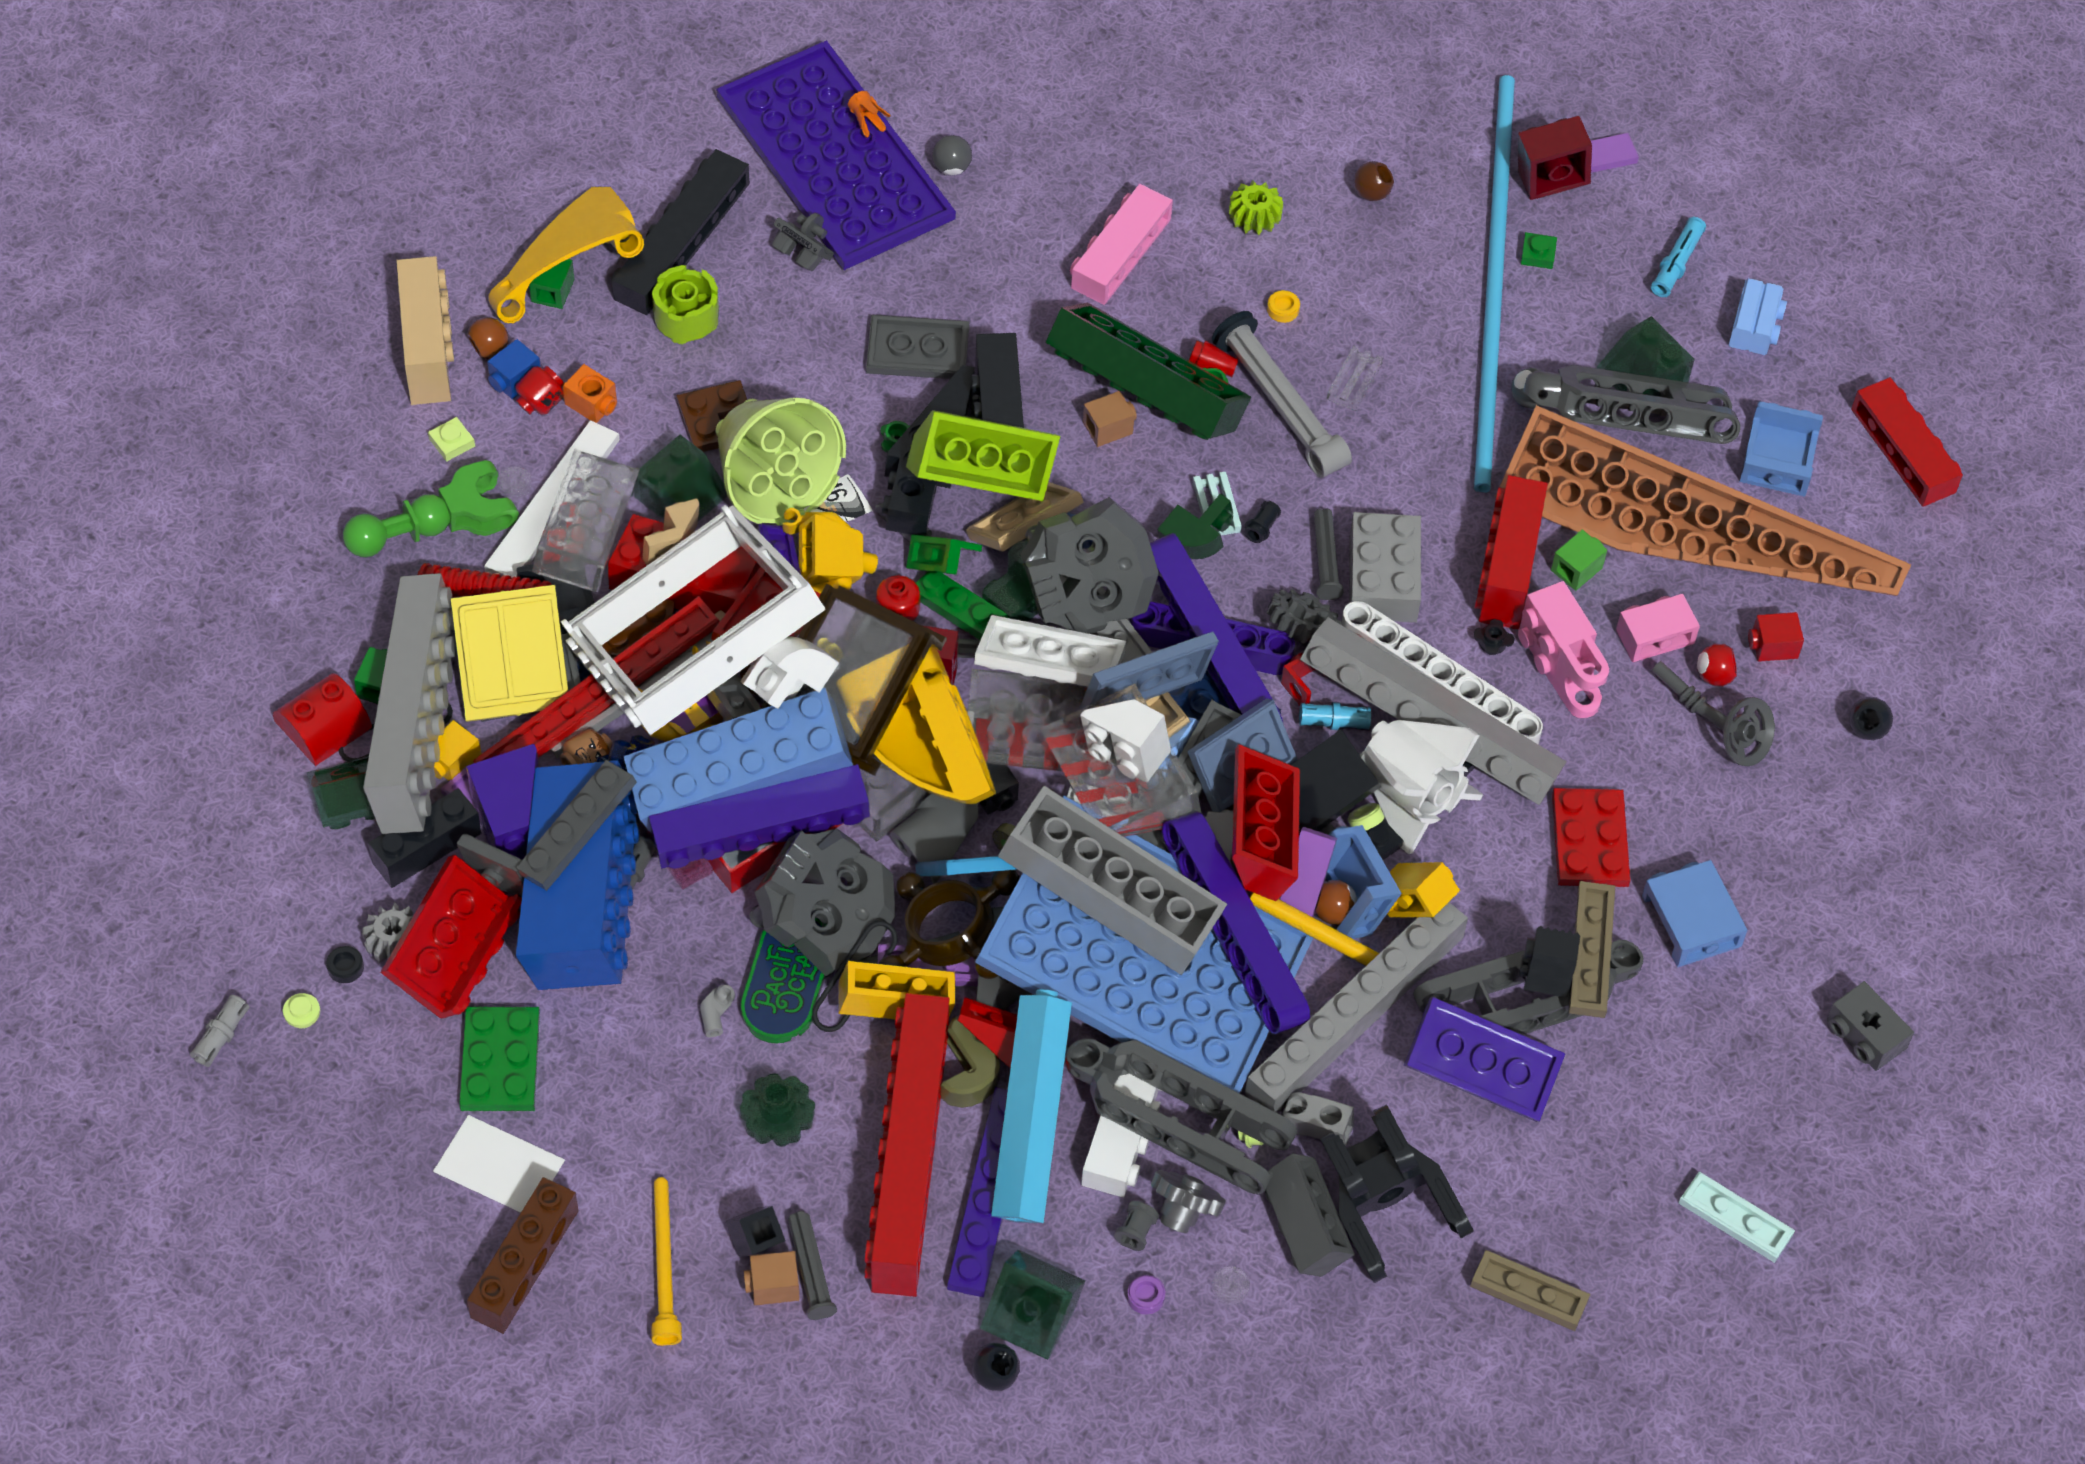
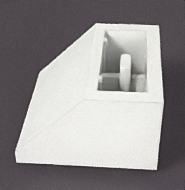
[1080,699,1171,783]

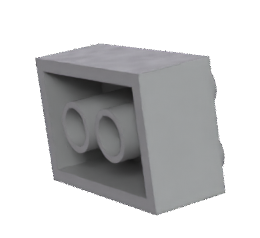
[1349,512,1421,623]

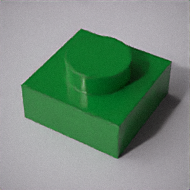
[1521,232,1557,269]

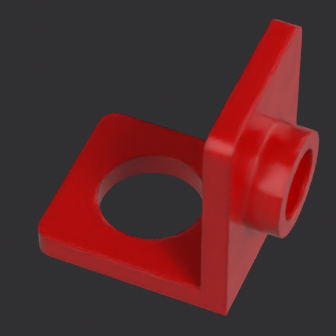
[1281,653,1315,706]

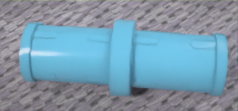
[1299,702,1371,730]

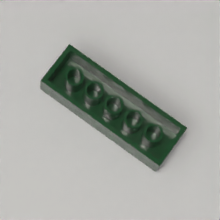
[1045,302,1251,440]

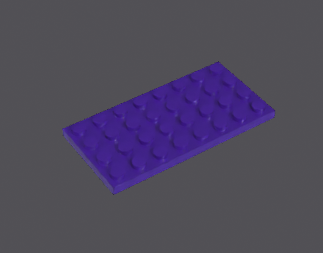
[716,40,956,270]

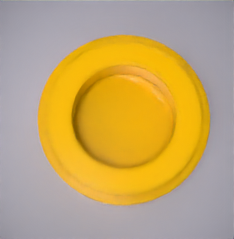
[1267,290,1300,323]

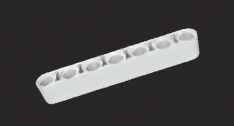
[1341,601,1543,745]

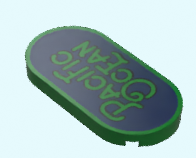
[741,917,825,1044]

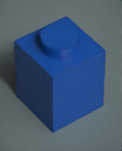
[487,339,541,399]

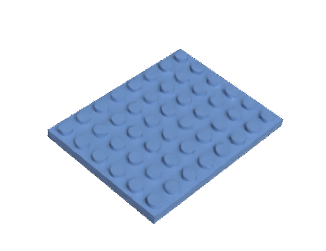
[975,796,1313,1094]

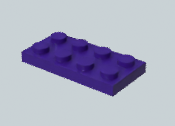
[1403,997,1565,1122]

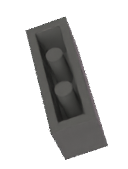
[1265,1153,1355,1277]

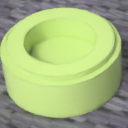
[1347,803,1385,830]

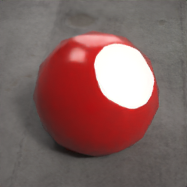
[1697,643,1737,687]

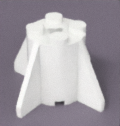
[1359,720,1483,854]

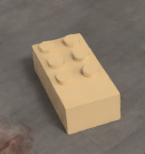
[397,256,454,405]

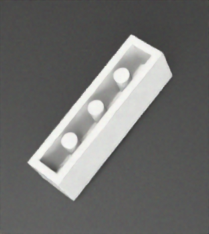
[1081,1074,1164,1198]

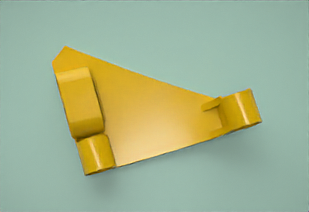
[488,187,644,323]

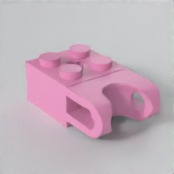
[1518,581,1609,718]

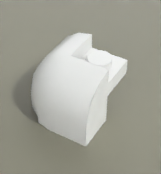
[740,636,839,709]

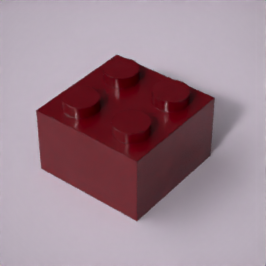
[1518,116,1592,200]

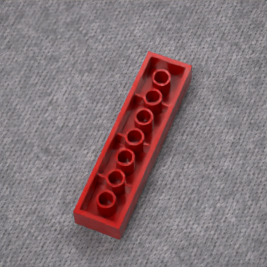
[865,993,950,1297]

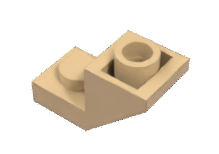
[643,498,700,566]

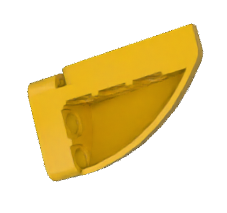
[836,644,996,804]

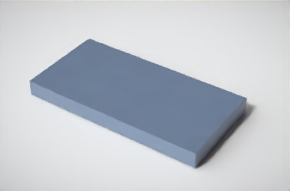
[1078,632,1219,715]

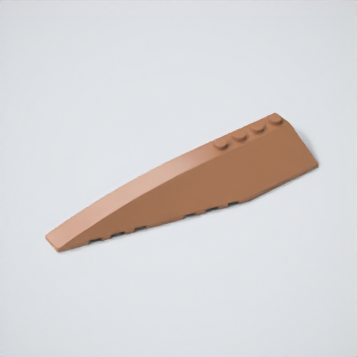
[1495,405,1912,596]

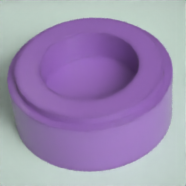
[1127,1275,1165,1315]

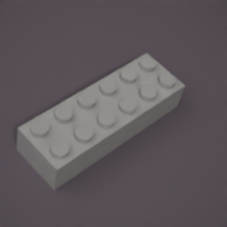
[998,786,1227,975]

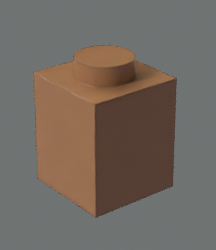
[1083,391,1137,447]
[743,1251,799,1305]

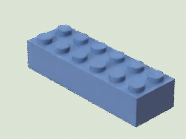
[623,688,853,833]

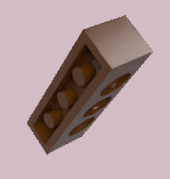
[467,1177,579,1334]

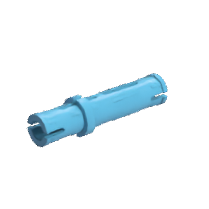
[1651,217,1706,297]

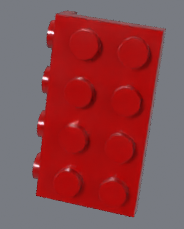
[380,855,522,1019]

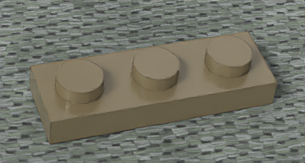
[1470,1250,1590,1331]

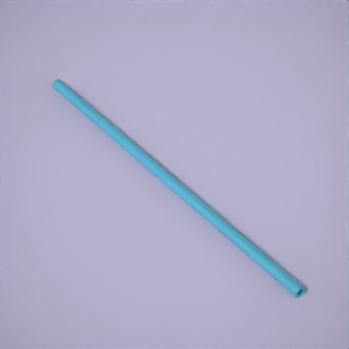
[1474,75,1515,493]

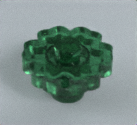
[740,1073,815,1147]

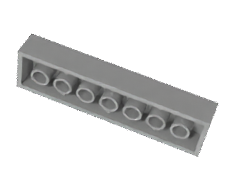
[363,573,457,834]

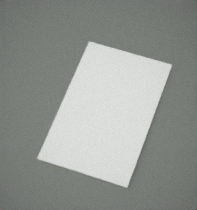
[433,1115,565,1213]

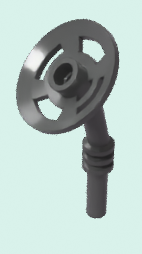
[1652,661,1775,766]

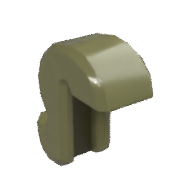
[941,1015,1000,1108]

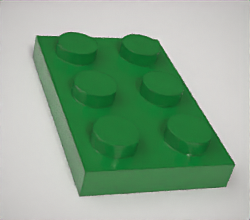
[460,1007,540,1111]

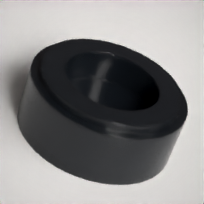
[326,946,364,983]

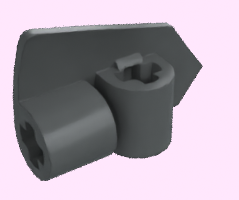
[890,794,978,883]

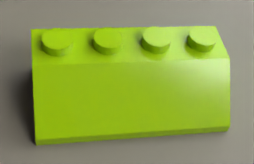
[906,410,1060,501]

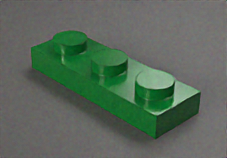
[916,572,1007,641]

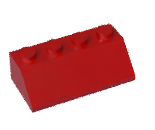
[1232,744,1300,901]

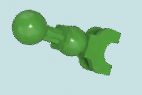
[343,460,519,557]

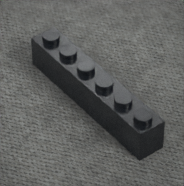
[611,149,750,316]

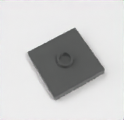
[457,834,524,898]

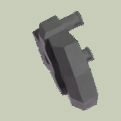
[1020,497,1159,634]
[749,828,895,976]

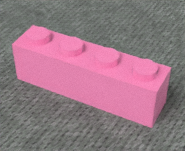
[1070,184,1173,305]

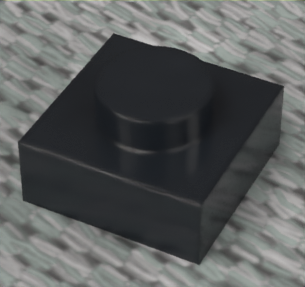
[1366,819,1404,860]

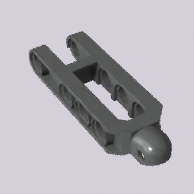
[1524,365,1741,444]
[1413,940,1644,1035]
[1065,1039,1297,1195]

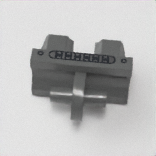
[772,213,834,271]

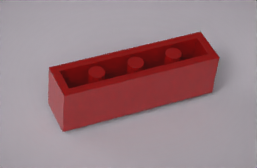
[1851,377,1963,507]

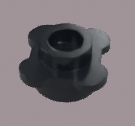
[1474,619,1515,655]

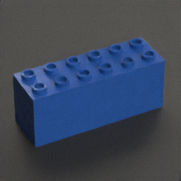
[516,760,639,990]

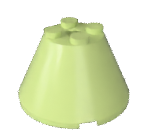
[716,398,846,526]

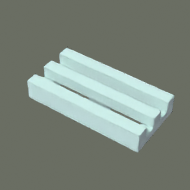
[1193,471,1241,535]

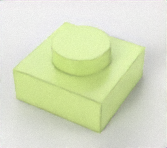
[428,417,475,462]

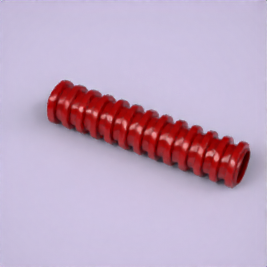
[417,563,552,598]

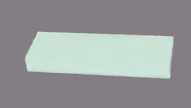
[1679,1172,1795,1263]

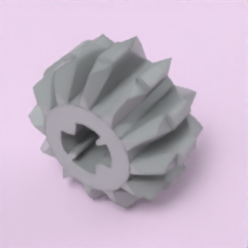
[362,902,413,963]

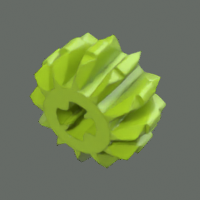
[1229,180,1283,235]

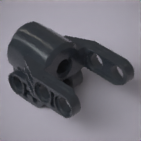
[1320,1104,1474,1283]

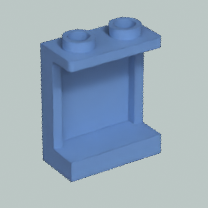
[1740,401,1823,497]
[1326,825,1402,939]
[1642,860,1748,968]

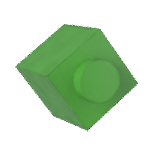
[1551,529,1607,591]

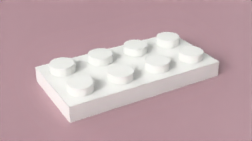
[974,615,1126,687]

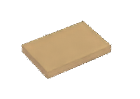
[966,482,1084,552]

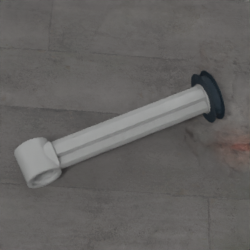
[1211,311,1352,478]

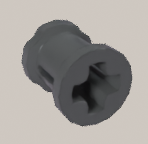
[1114,1201,1159,1251]

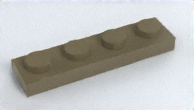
[1569,881,1616,1018]

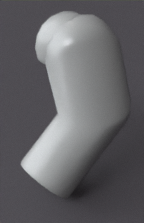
[700,984,735,1038]

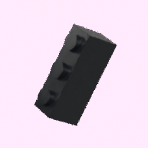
[368,788,482,888]

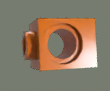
[563,364,617,423]

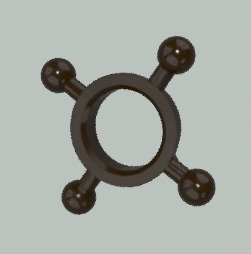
[879,870,1020,979]

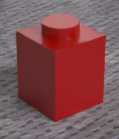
[1748,612,1804,662]

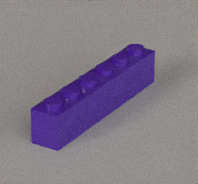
[649,764,870,869]

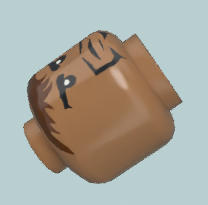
[560,729,615,765]

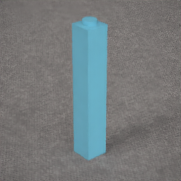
[991,989,1072,1223]

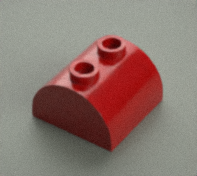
[273,673,372,766]

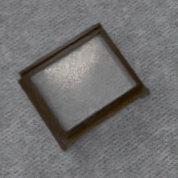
[761,584,947,776]

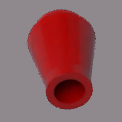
[1189,340,1239,377]

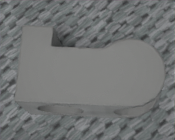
[1282,1092,1354,1146]

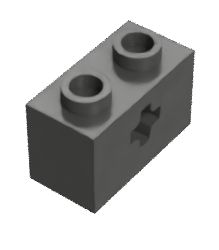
[1827,981,1914,1071]

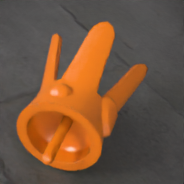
[848,91,891,138]

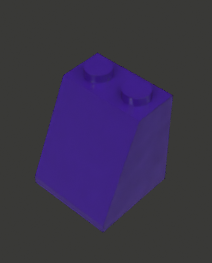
[466,744,539,860]

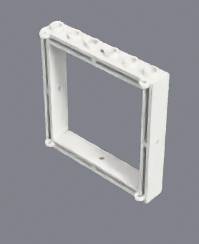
[561,505,826,735]

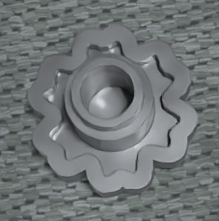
[1151,1170,1226,1233]

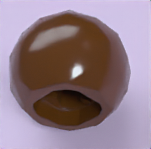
[1353,161,1394,201]

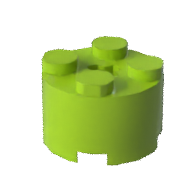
[652,265,719,344]

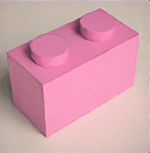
[1616,594,1700,662]

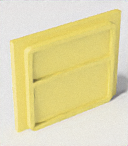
[451,585,569,722]

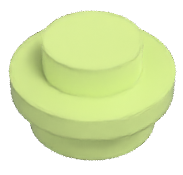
[283,993,320,1028]

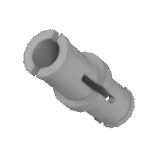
[190,995,250,1067]

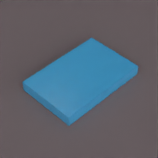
[915,856,1016,876]

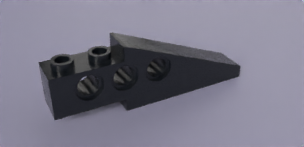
[881,365,975,536]

